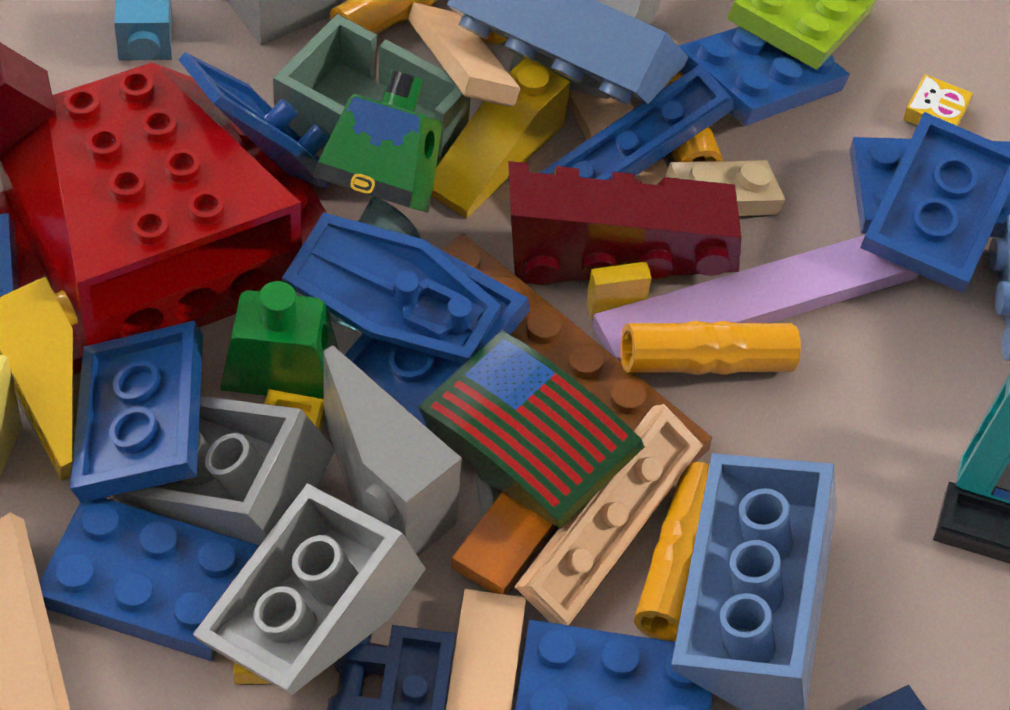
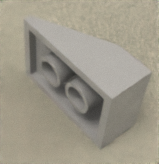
[323,345,462,556]
[113,396,335,547]
[192,483,426,696]

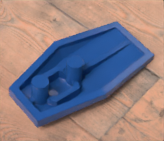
[178,52,331,189]
[282,212,501,364]

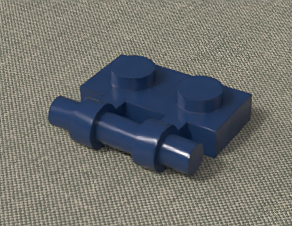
[327,625,455,710]

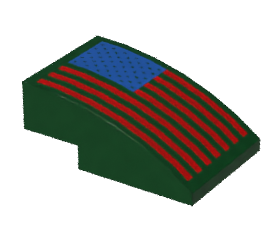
[418,330,645,528]

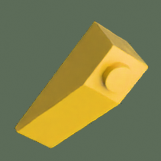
[432,58,570,219]
[0,277,78,481]

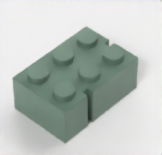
[273,14,470,158]

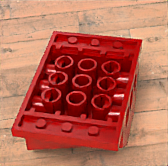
[0,62,327,375]

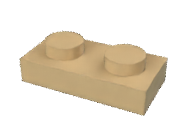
[664,160,786,216]

